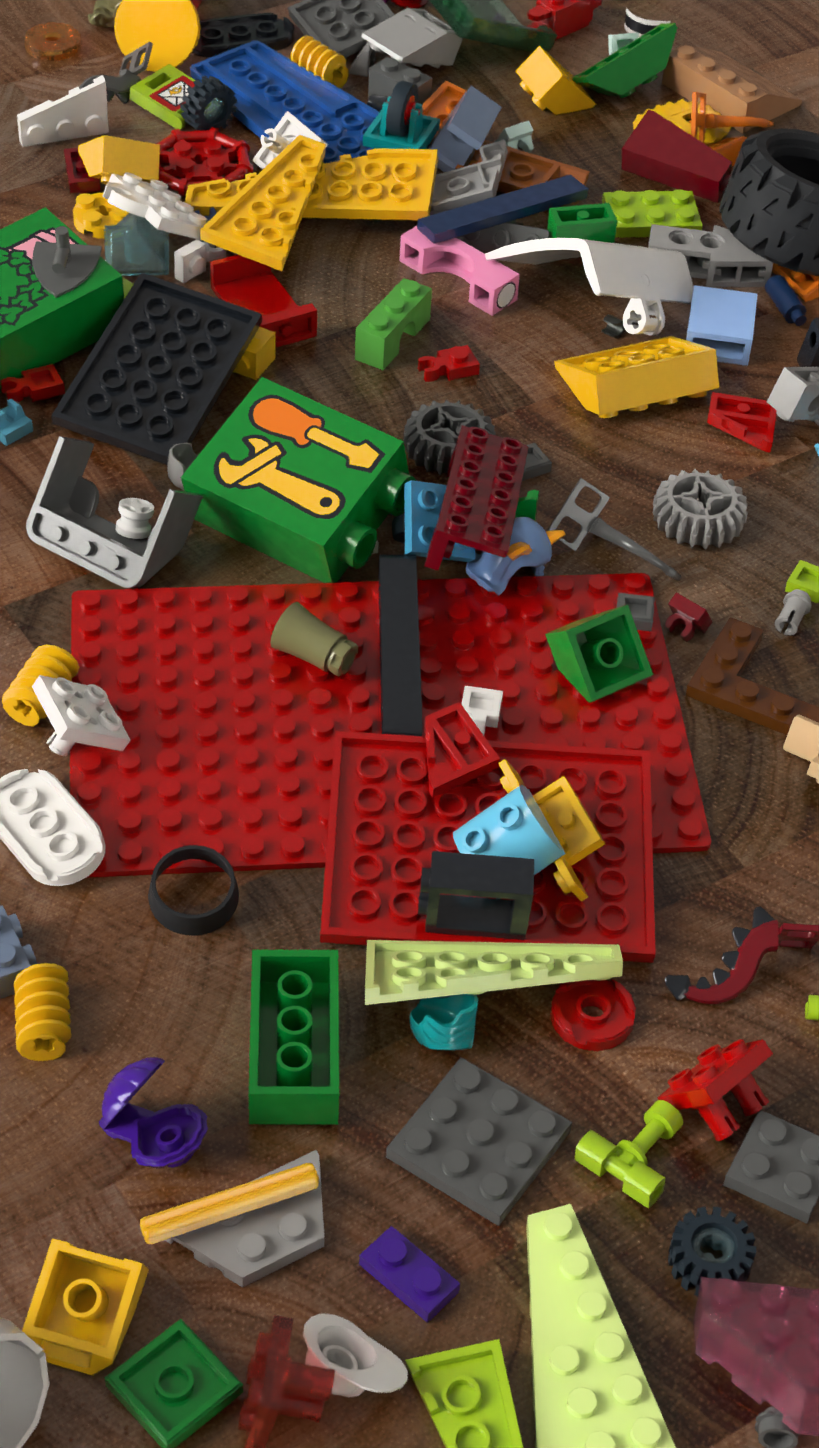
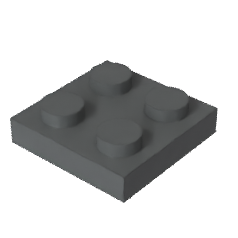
[723,1110,819,1224]

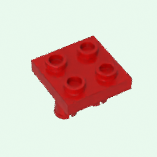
[657,1039,773,1141]

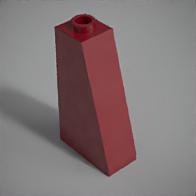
[622,109,732,203]

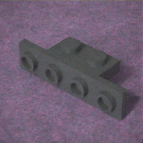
[430,210,550,252]

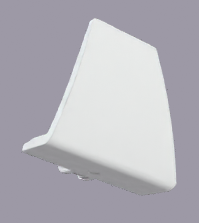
[485,238,694,336]

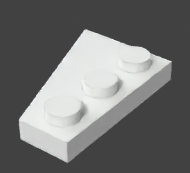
[17,75,109,147]

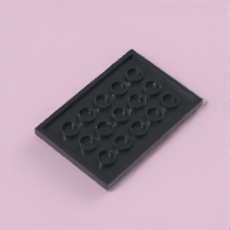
[51,272,262,465]

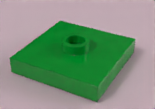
[105,1319,243,1448]

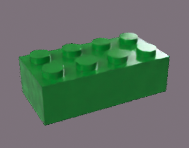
[249,949,339,1125]

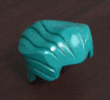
[410,994,478,1050]

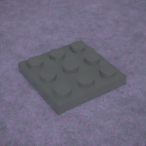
[288,0,395,58]
[386,1057,572,1226]

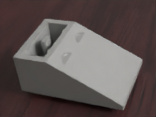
[361,8,465,68]

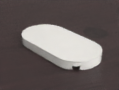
[0,769,106,886]

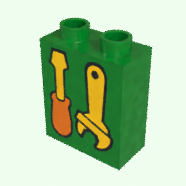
[181,377,416,583]

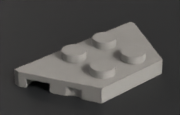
[165,1150,324,1288]

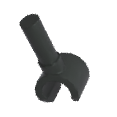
[601,314,637,338]

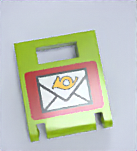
[129,64,213,130]

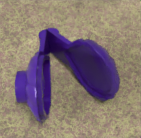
[99,1057,208,1169]

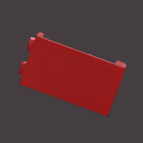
[210,255,317,348]

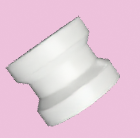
[115,498,154,539]

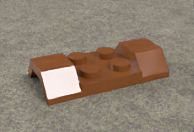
[455,139,589,207]

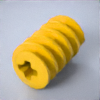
[289,35,349,88]
[2,644,79,727]
[14,963,72,1061]

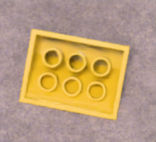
[554,336,719,418]

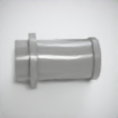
[774,589,812,636]

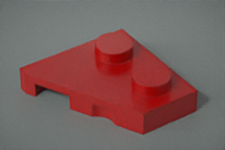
[707,392,777,453]
[424,702,500,797]

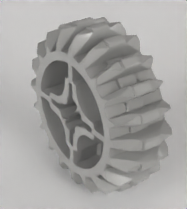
[653,468,748,550]

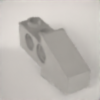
[648,224,773,287]
[767,367,819,425]

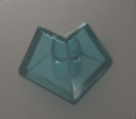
[104,213,169,276]

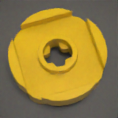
[73,193,136,239]

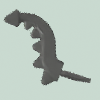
[547,478,681,581]

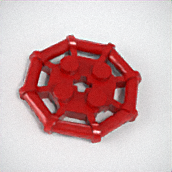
[156,127,254,197]

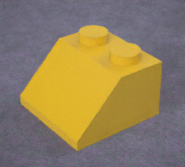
[516,46,596,115]
[78,135,160,184]

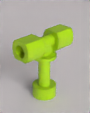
[575,1100,683,1208]

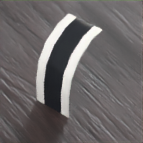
[624,8,671,37]

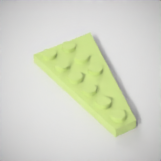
[365,940,623,1005]
[526,1204,676,1448]

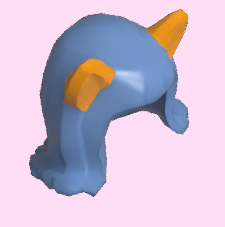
[465,517,566,595]

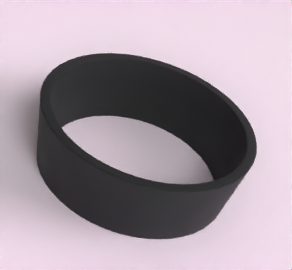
[148,845,239,936]

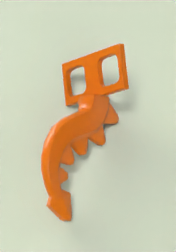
[689,92,774,144]

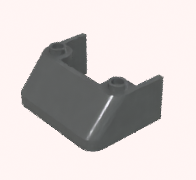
[26,436,203,588]

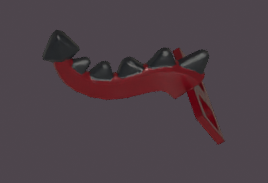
[664,907,819,1004]

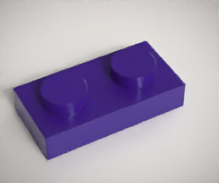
[359,1226,460,1323]

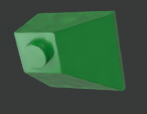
[545,604,653,702]

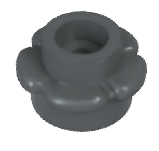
[755,1406,803,1448]

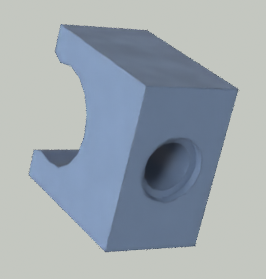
[429,86,502,172]

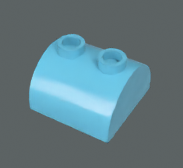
[453,785,566,899]

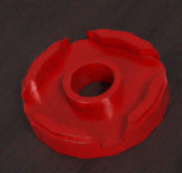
[550,979,636,1051]

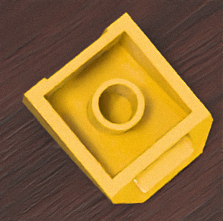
[22,1238,149,1375]

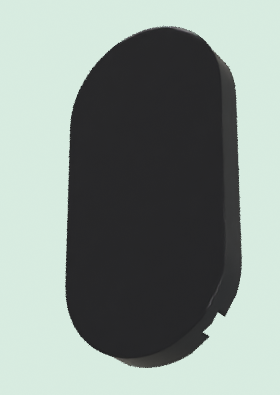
[192,13,295,58]

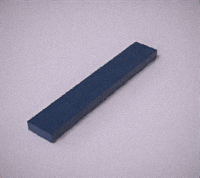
[417,175,588,244]

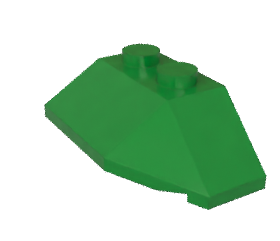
[572,23,677,98]

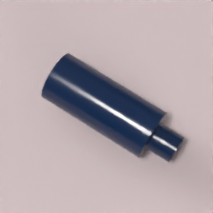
[765,275,807,326]

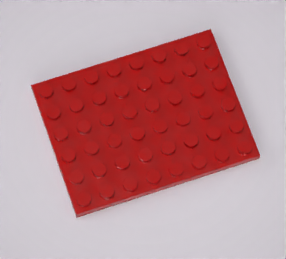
[320,731,656,963]

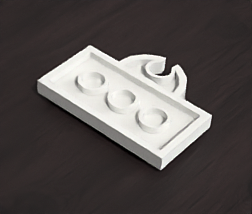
[102,172,207,240]

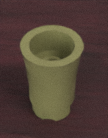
[270,602,358,677]

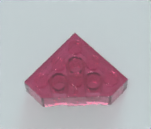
[694,1277,819,1436]

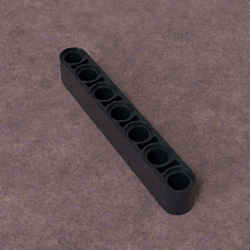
[379,554,422,736]

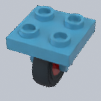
[392,480,475,562]

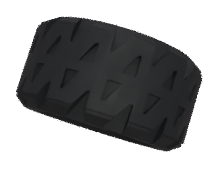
[719,128,819,276]

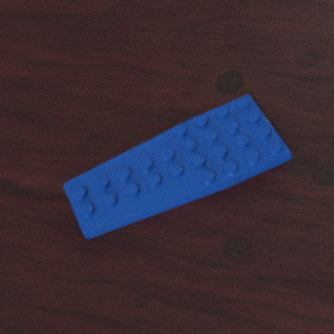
[190,41,429,164]

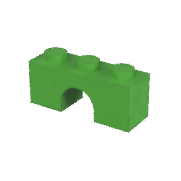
[355,278,432,370]

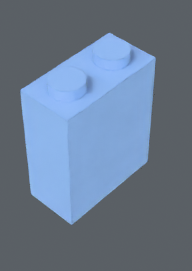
[686,285,758,366]

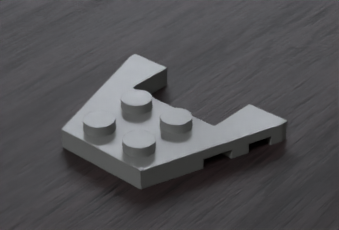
[431,140,508,212]

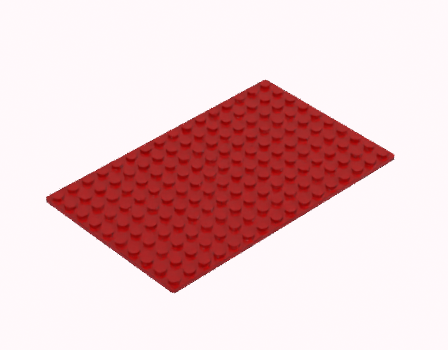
[70,573,711,878]

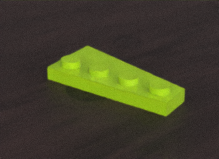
[405,1339,523,1448]

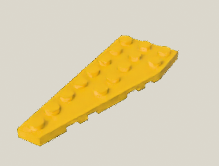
[185,148,438,221]

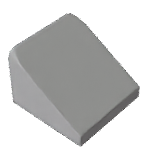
[349,42,376,77]

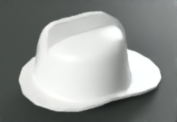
[303,1313,408,1397]

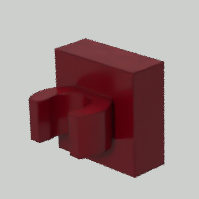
[665,592,713,642]

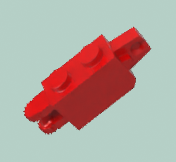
[526,0,602,41]

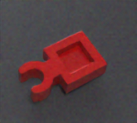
[418,345,480,382]
[0,364,65,403]

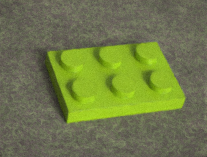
[602,189,703,238]

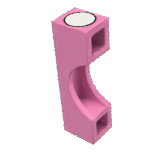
[400,226,520,316]

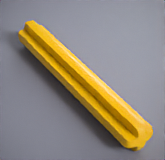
[140,1163,319,1245]

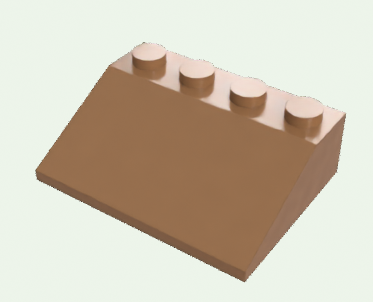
[662,44,802,133]

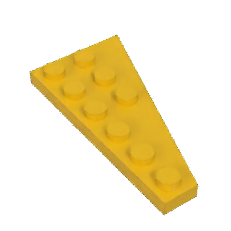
[200,135,326,271]

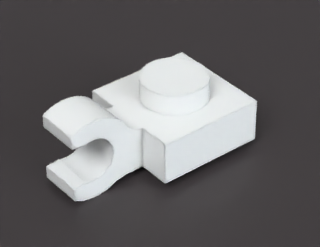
[174,239,226,283]
[461,686,503,735]

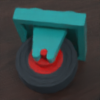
[363,81,440,149]

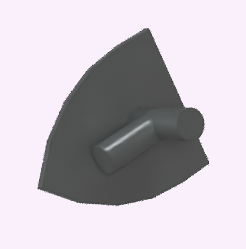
[32,226,102,298]

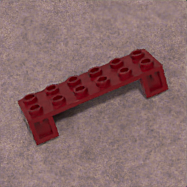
[424,425,528,570]

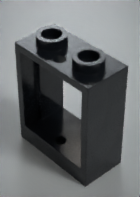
[418,851,534,940]

